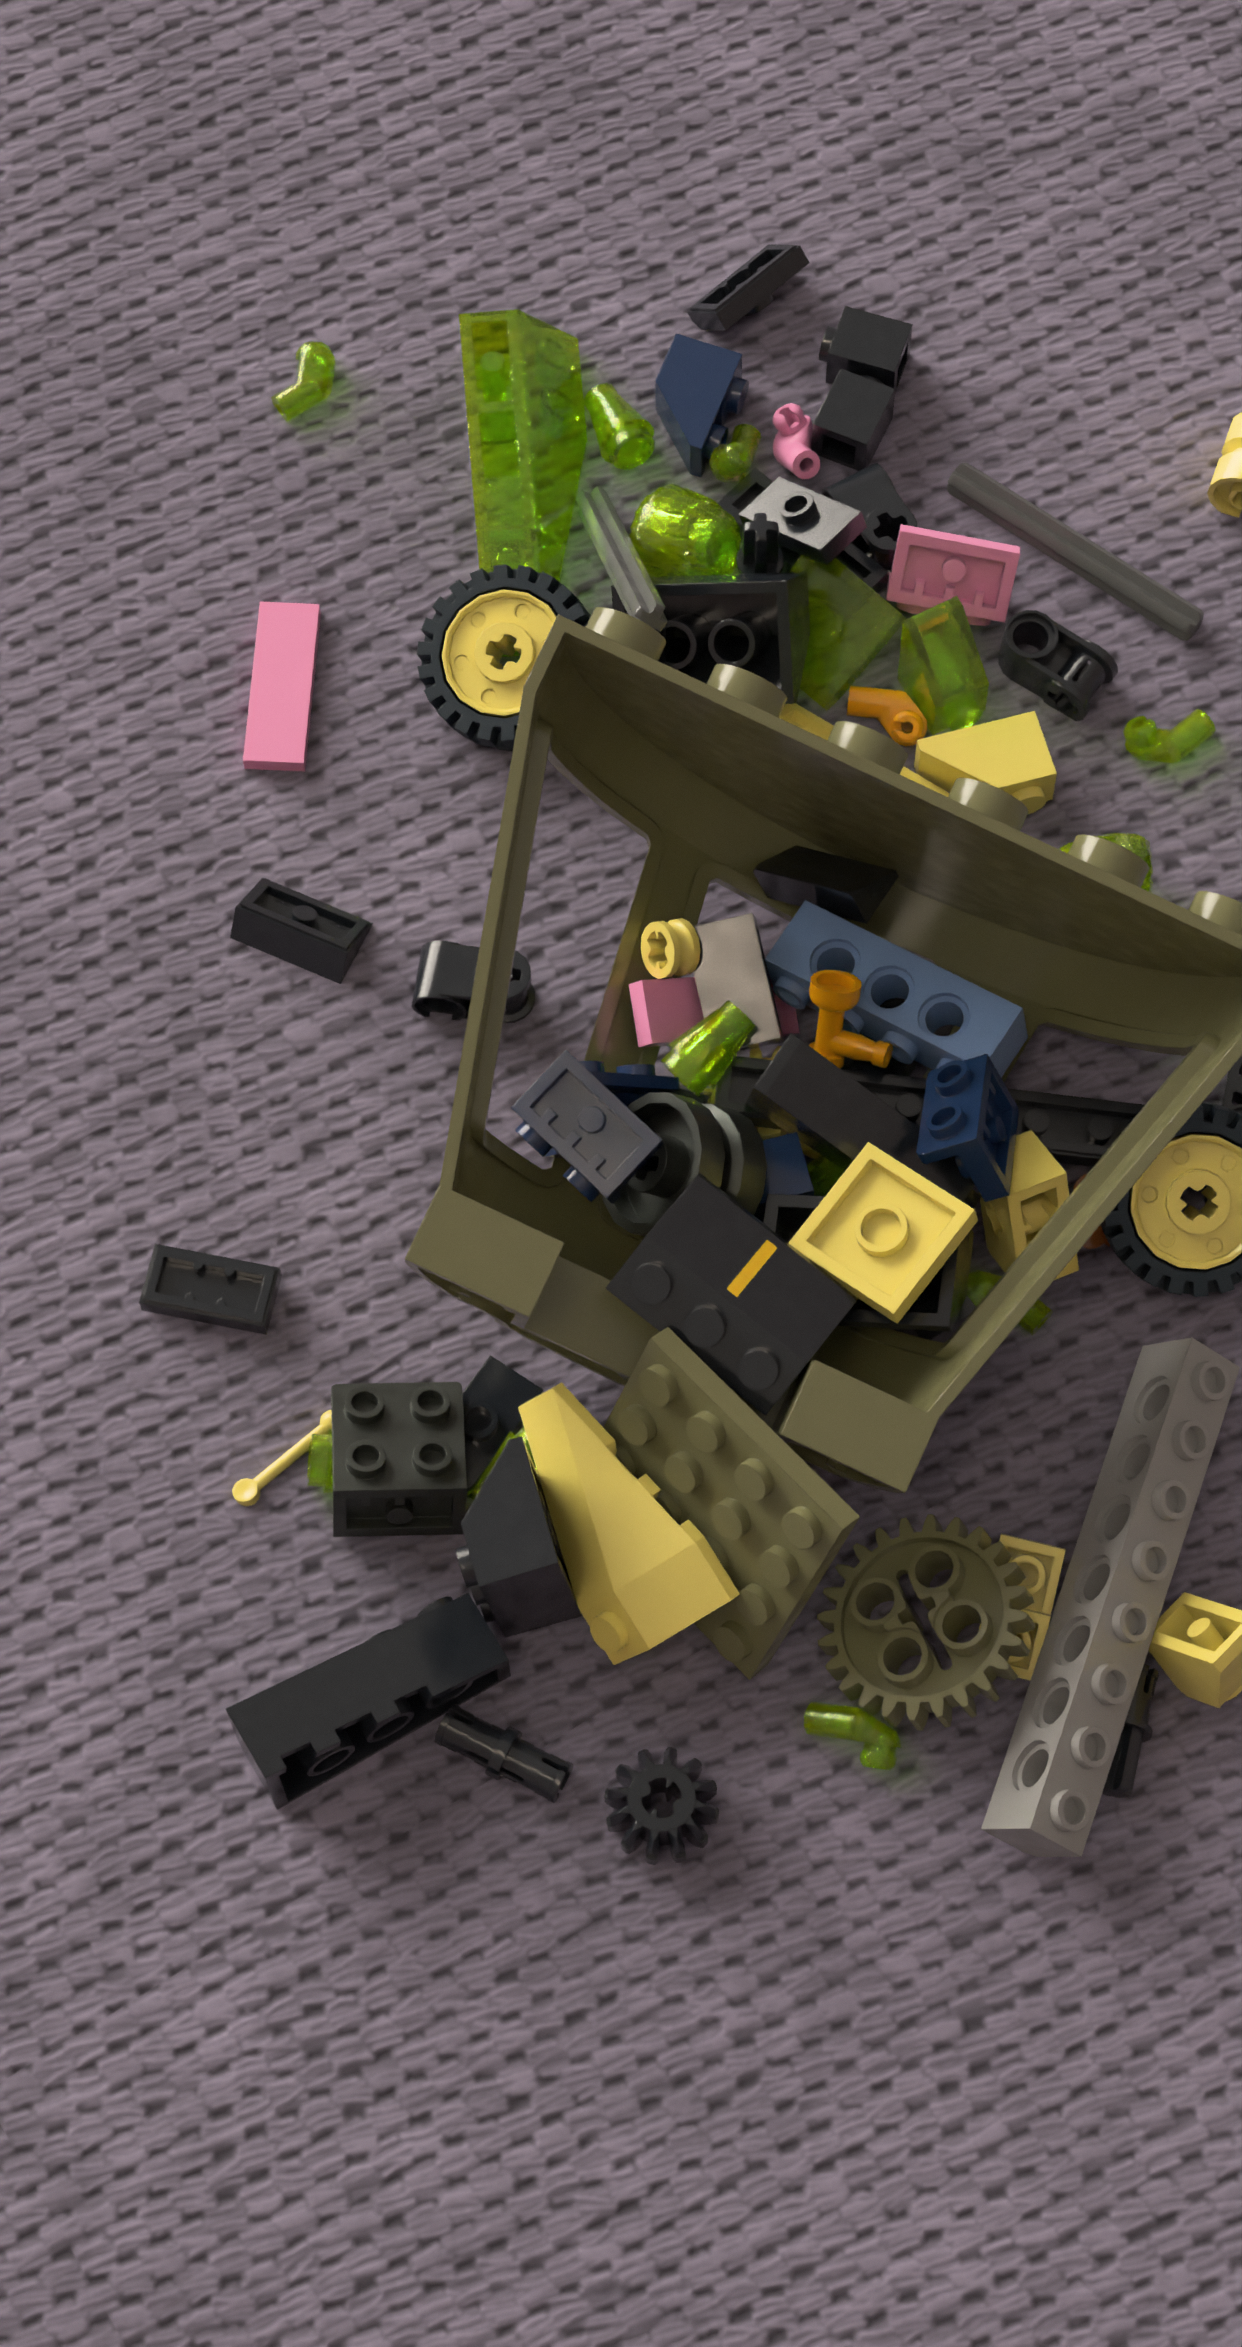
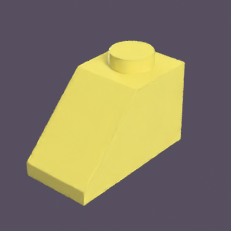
[914,711,1057,814]
[1149,1592,1242,1708]

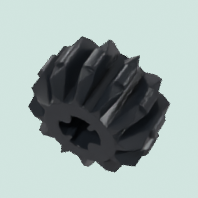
[604,1747,719,1865]

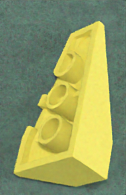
[518,1382,740,1665]

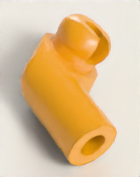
[847,685,927,746]

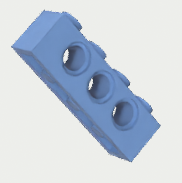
[764,900,1028,1077]

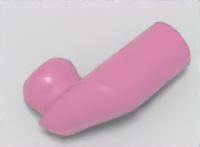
[772,403,820,479]

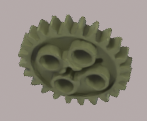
[817,1514,1035,1731]

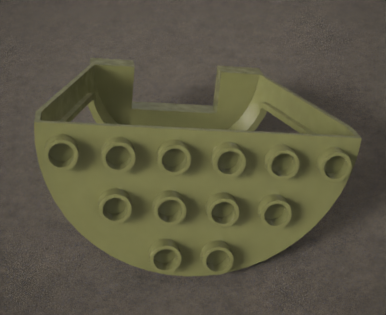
[405,607,1242,1493]

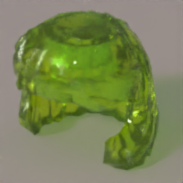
[629,484,742,577]

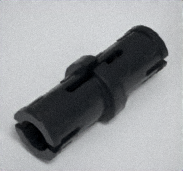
[434,1704,574,1803]

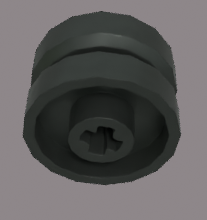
[603,1092,767,1236]

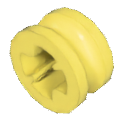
[640,918,701,979]

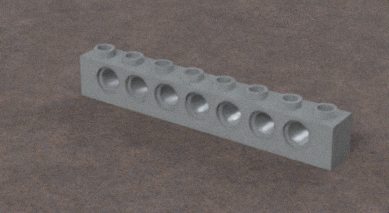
[981,1337,1240,1857]

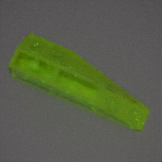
[459,309,587,657]

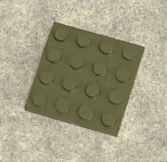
[603,1327,860,1680]

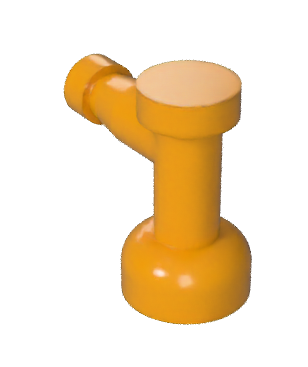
[809,970,893,1068]

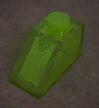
[897,596,989,736]

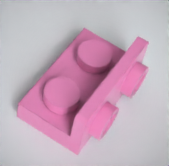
[886,524,1020,626]

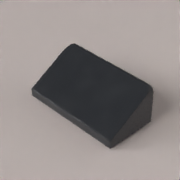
[753,845,899,924]
[230,878,373,984]

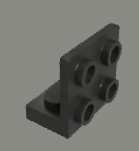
[331,1382,467,1537]

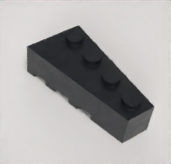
[225,1593,511,1810]

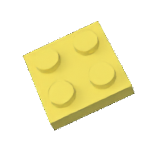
[789,1142,978,1324]

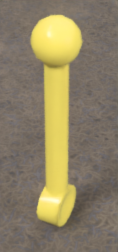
[232,1410,332,1506]

